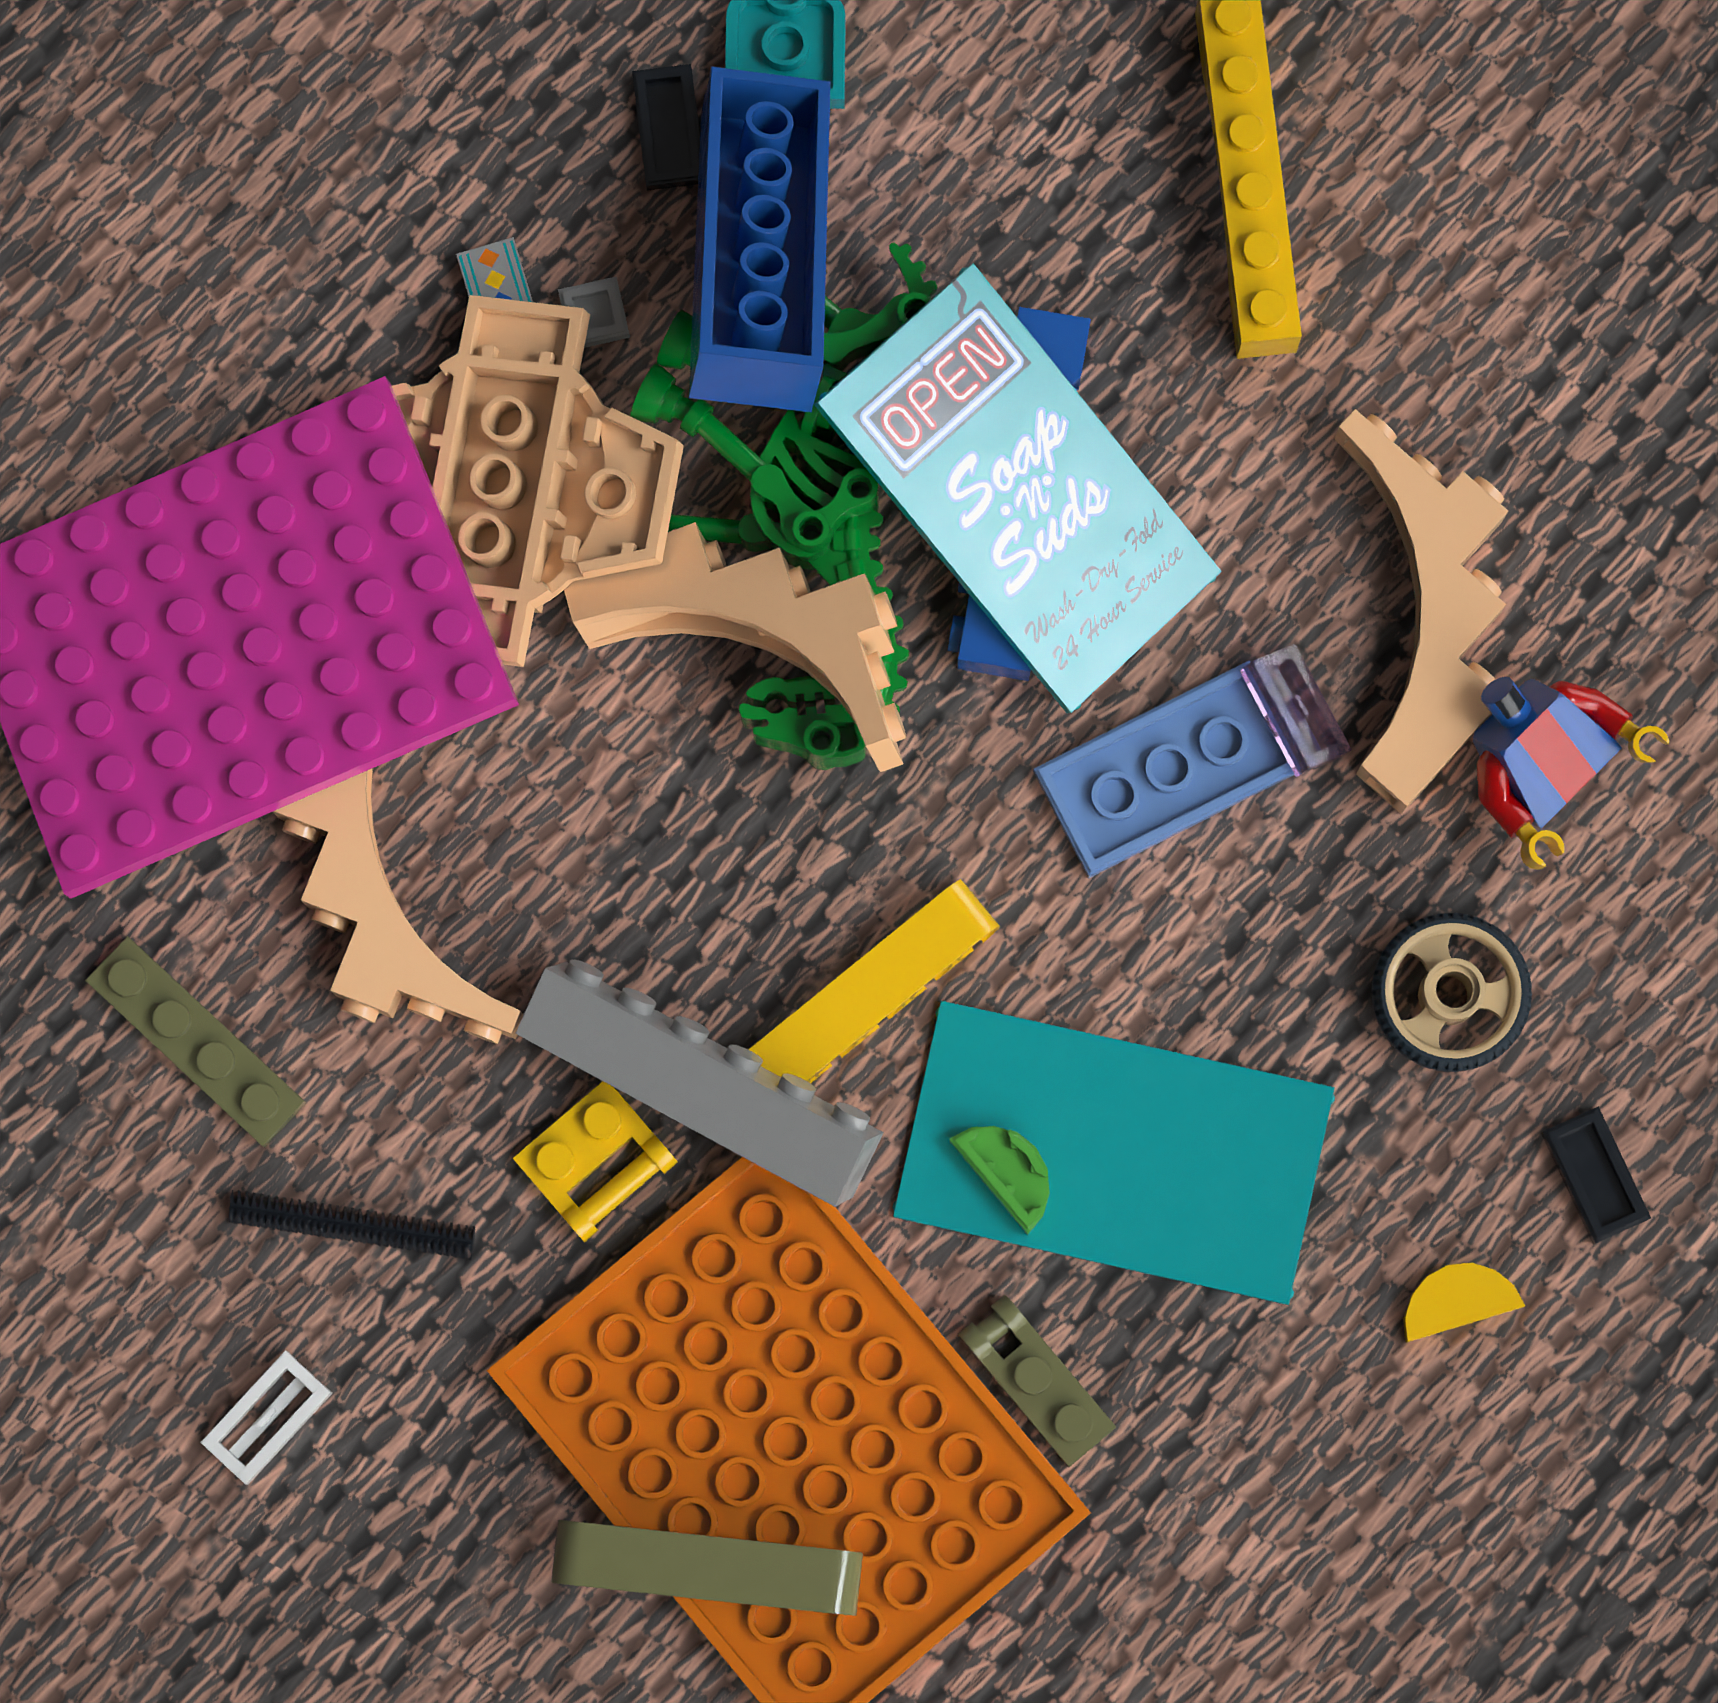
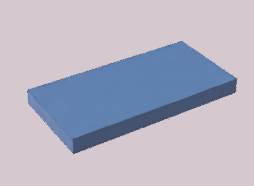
[1033,660,1306,878]

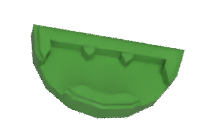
[949,1126,1050,1235]

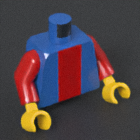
[1472,677,1669,870]

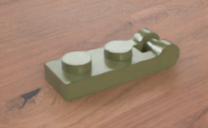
[958,1294,1116,1468]

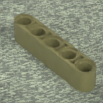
[551,1520,863,1616]

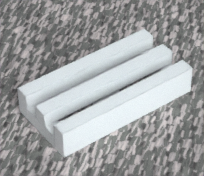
[200,1351,332,1485]

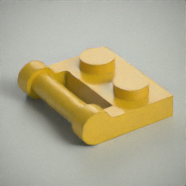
[513,1081,678,1243]

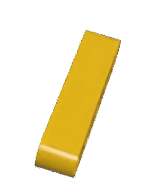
[748,879,1000,1083]

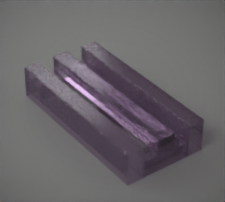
[1239,644,1352,777]

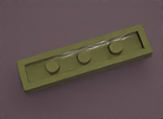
[85,936,307,1148]

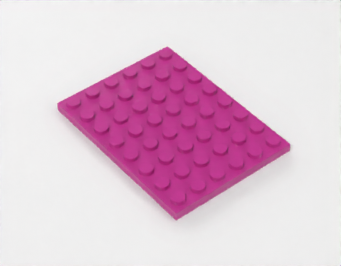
[0,376,519,899]

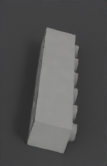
[515,959,884,1207]

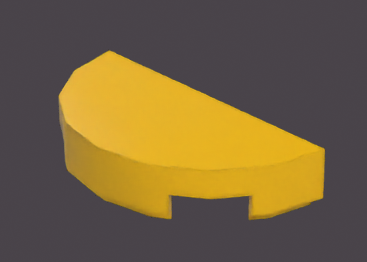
[1403,1263,1525,1343]

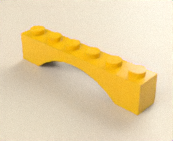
[1195,0,1302,359]

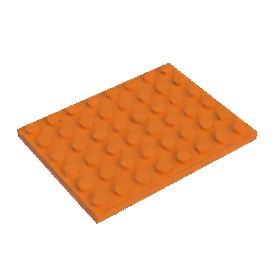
[486,1157,1091,1703]

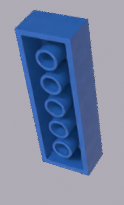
[689,67,831,412]

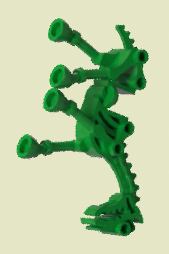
[630,243,938,770]

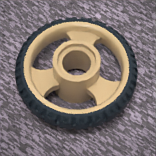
[1372,913,1532,1072]

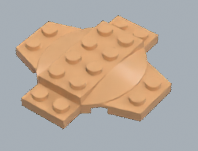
[334,295,684,667]

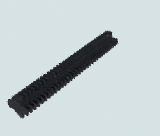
[229,1190,475,1260]

